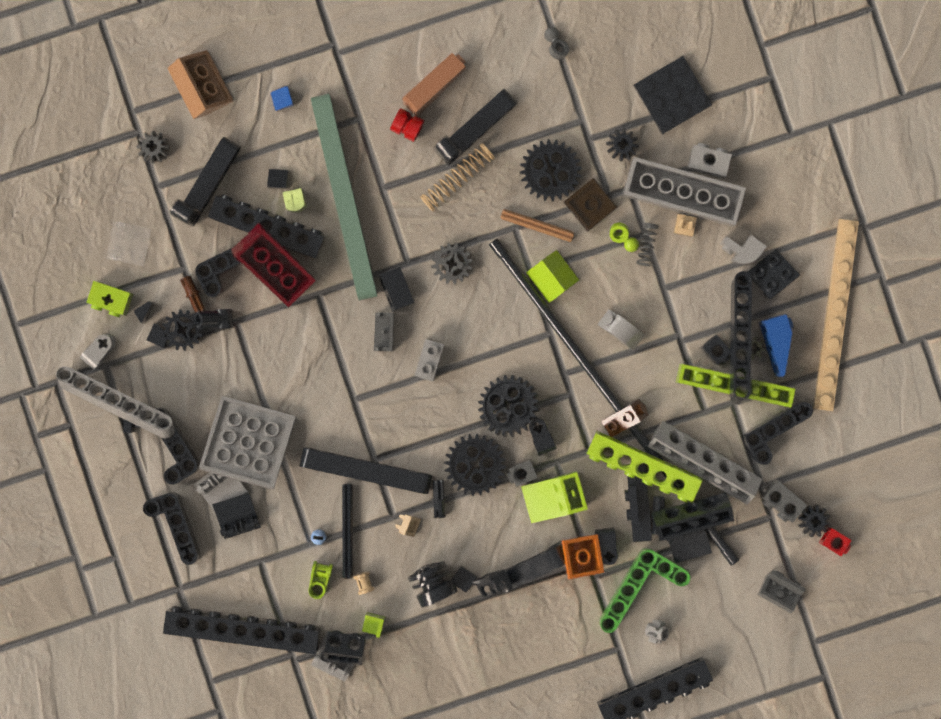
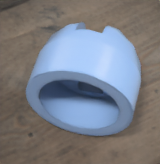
[311,529,326,545]

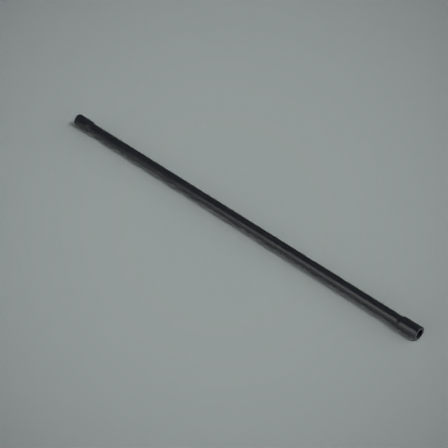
[489,238,740,566]

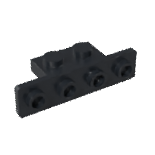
[625,464,652,542]

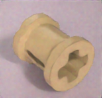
[353,571,375,595]

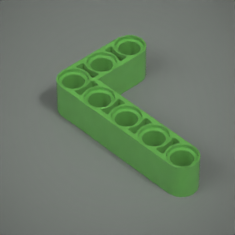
[599,548,690,633]

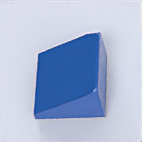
[270,86,294,111]

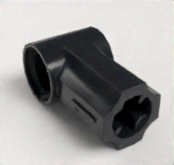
[194,309,233,329]

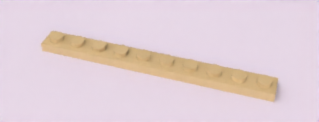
[813,219,859,411]

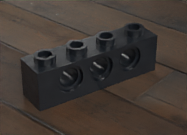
[651,492,735,541]

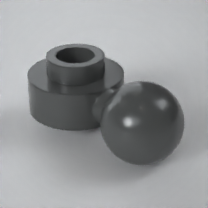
[544,27,569,60]

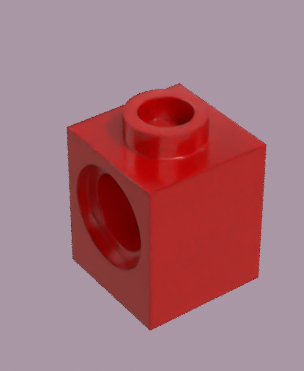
[818,526,852,557]

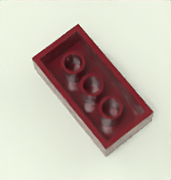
[232,223,316,308]

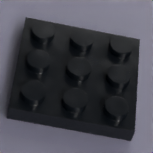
[633,56,712,135]

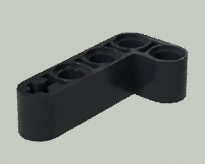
[195,247,242,297]
[743,402,813,465]
[150,408,200,485]
[143,492,201,565]
[502,541,566,593]

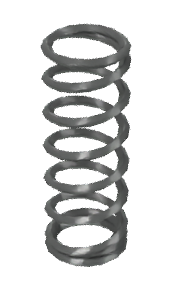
[636,223,659,267]

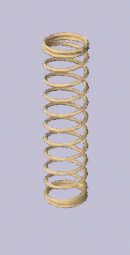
[420,143,495,212]

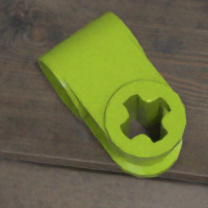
[308,561,333,599]

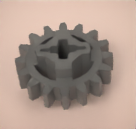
[431,243,472,284]

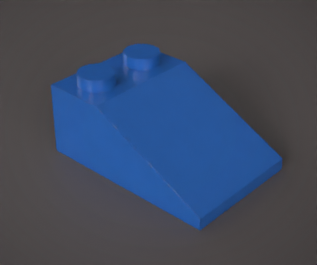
[758,314,793,377]

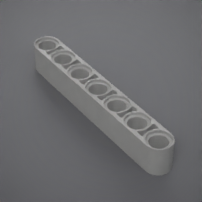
[56,366,175,438]

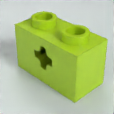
[86,281,133,318]

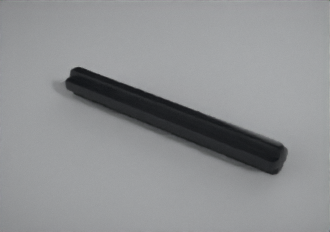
[342,484,353,579]

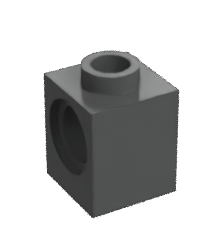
[507,459,537,487]

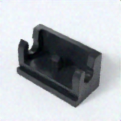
[378,267,414,312]
[473,569,514,597]

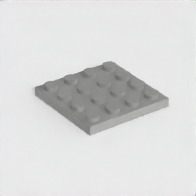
[199,396,296,490]

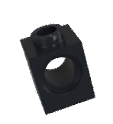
[700,335,730,365]

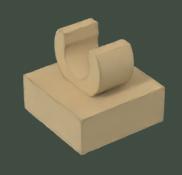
[674,214,697,237]
[395,514,421,537]

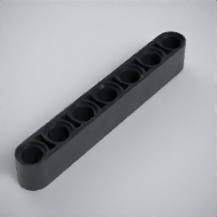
[730,271,752,405]
[299,447,432,494]

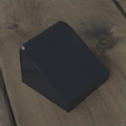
[267,169,288,189]
[134,301,155,324]

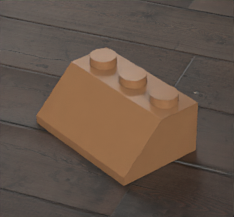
[167,50,233,119]

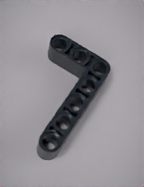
[434,89,517,166]
[170,137,241,227]

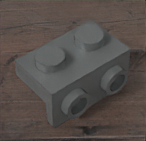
[757,570,806,613]

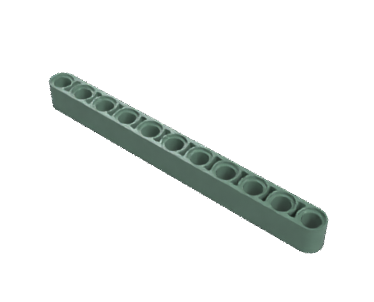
[311,93,378,301]

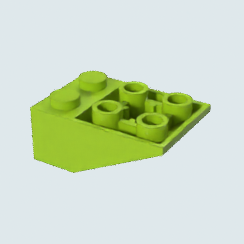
[521,471,588,523]

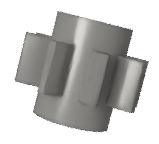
[645,620,669,644]

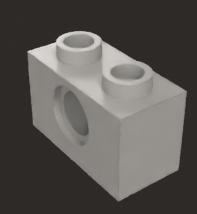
[687,143,732,179]
[414,339,444,381]

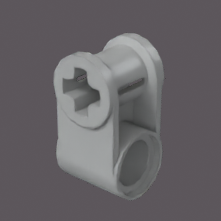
[80,334,115,370]

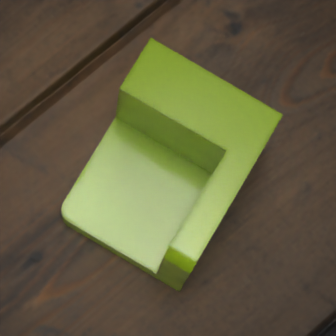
[362,612,385,638]

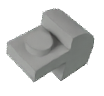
[720,235,767,265]
[598,309,645,351]

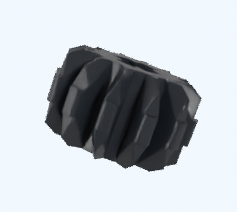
[606,128,639,162]
[798,505,831,537]

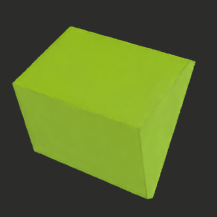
[526,250,579,303]

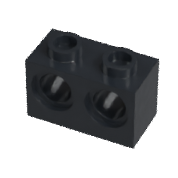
[324,631,366,665]

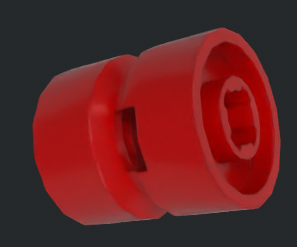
[390,108,425,142]

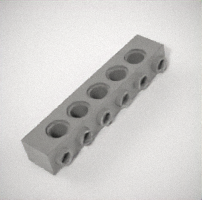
[648,421,762,504]

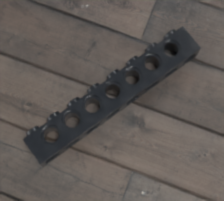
[163,606,320,654]

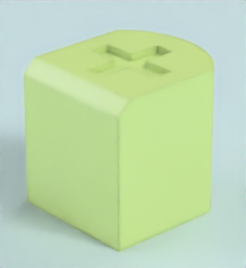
[283,188,306,213]

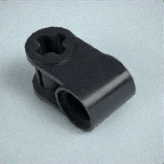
[529,418,557,456]
[595,527,618,565]

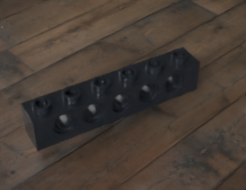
[208,194,325,259]
[597,657,713,719]

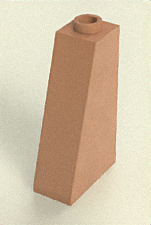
[402,53,466,116]

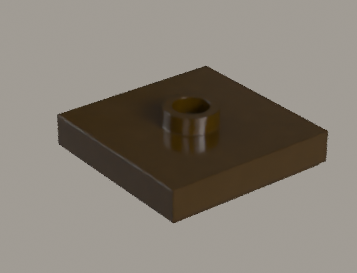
[563,178,617,232]

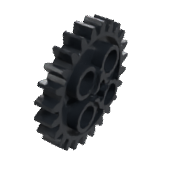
[519,139,582,202]
[478,375,540,437]
[444,434,506,496]

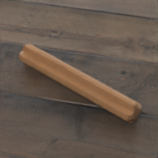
[501,209,574,242]

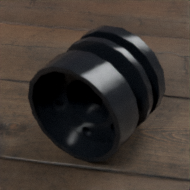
[408,561,458,608]

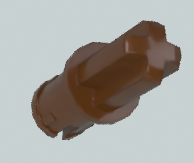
[180,275,205,313]

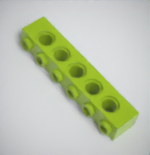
[676,364,795,408]
[586,431,702,502]

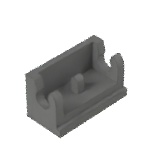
[374,312,395,352]

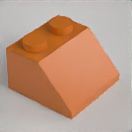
[562,534,604,579]

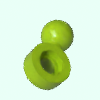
[609,222,639,252]

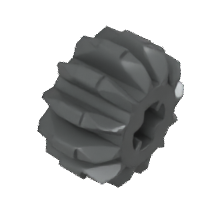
[137,131,170,164]

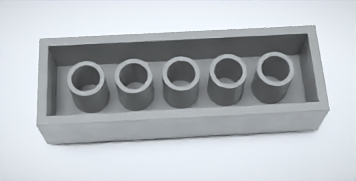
[622,157,746,227]

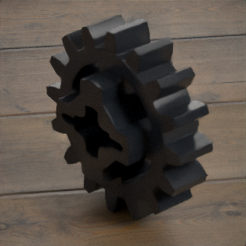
[161,309,204,351]

